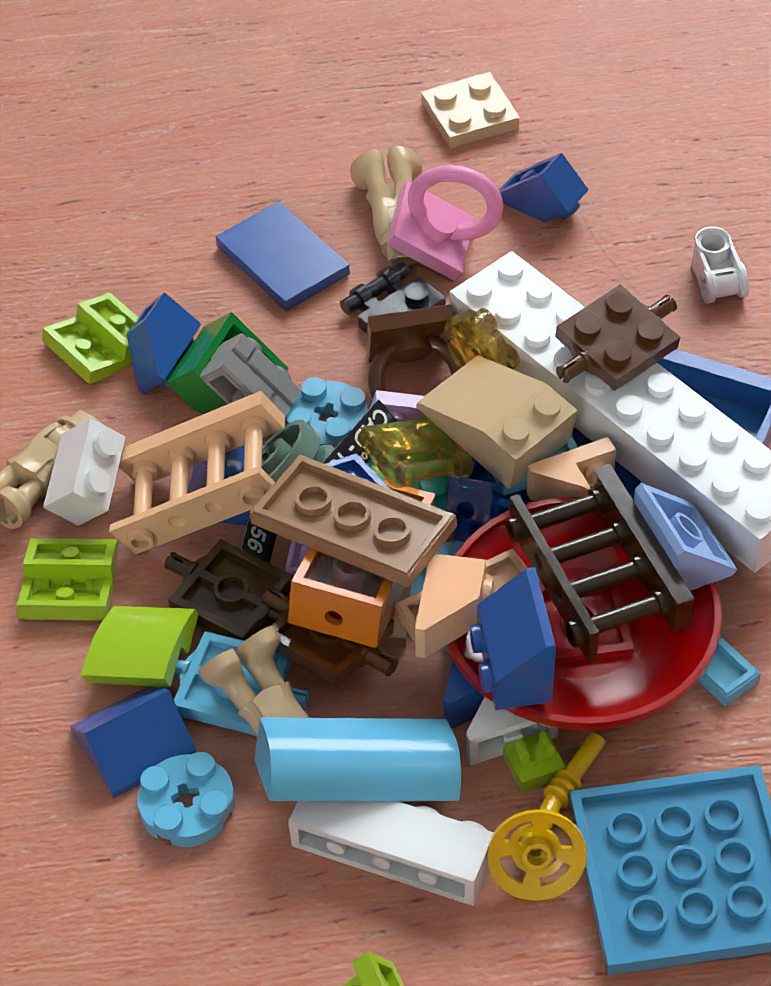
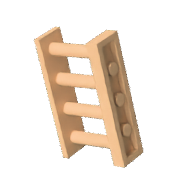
[109,391,285,555]

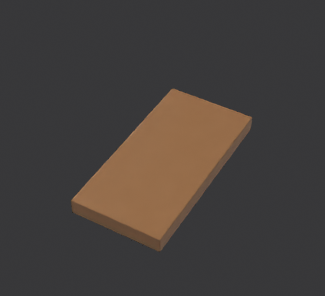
[249,455,457,588]

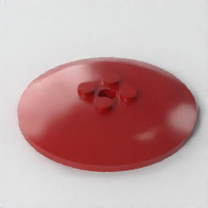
[446,497,722,730]

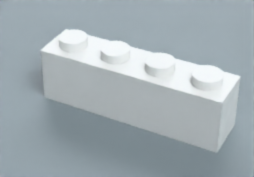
[288,801,494,906]

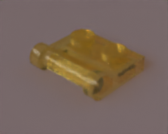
[357,418,473,489]

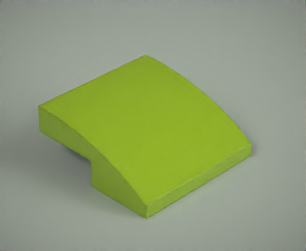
[41,293,138,385]
[16,538,118,620]
[80,606,199,687]

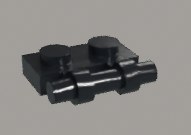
[340,262,446,333]

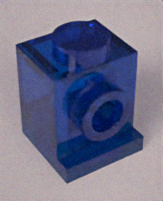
[446,476,502,542]

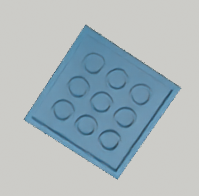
[569,765,771,975]

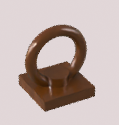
[366,304,465,399]

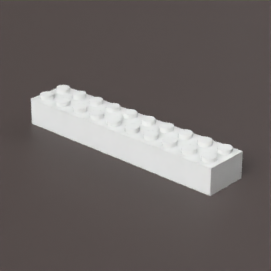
[450,251,771,573]

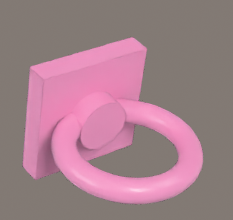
[386,165,503,281]

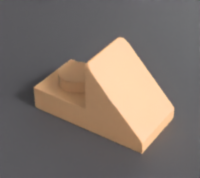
[527,437,616,501]

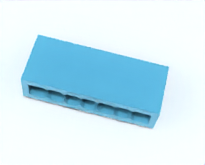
[254,717,461,801]

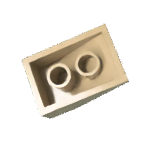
[416,356,578,489]

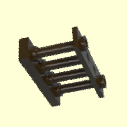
[505,464,694,663]

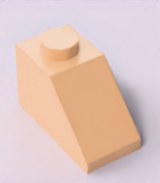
[415,554,494,658]

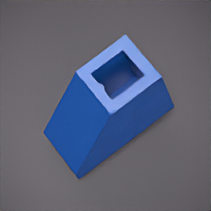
[126,292,201,395]

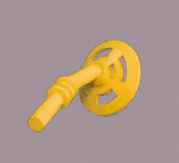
[487,732,605,901]

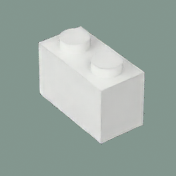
[43,418,125,526]

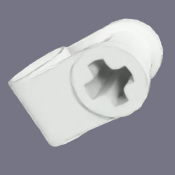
[692,227,749,304]

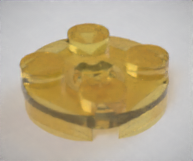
[445,308,520,370]

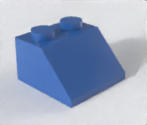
[469,568,556,710]

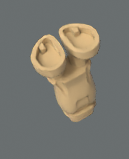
[350,146,423,267]
[0,410,101,529]
[198,626,310,737]

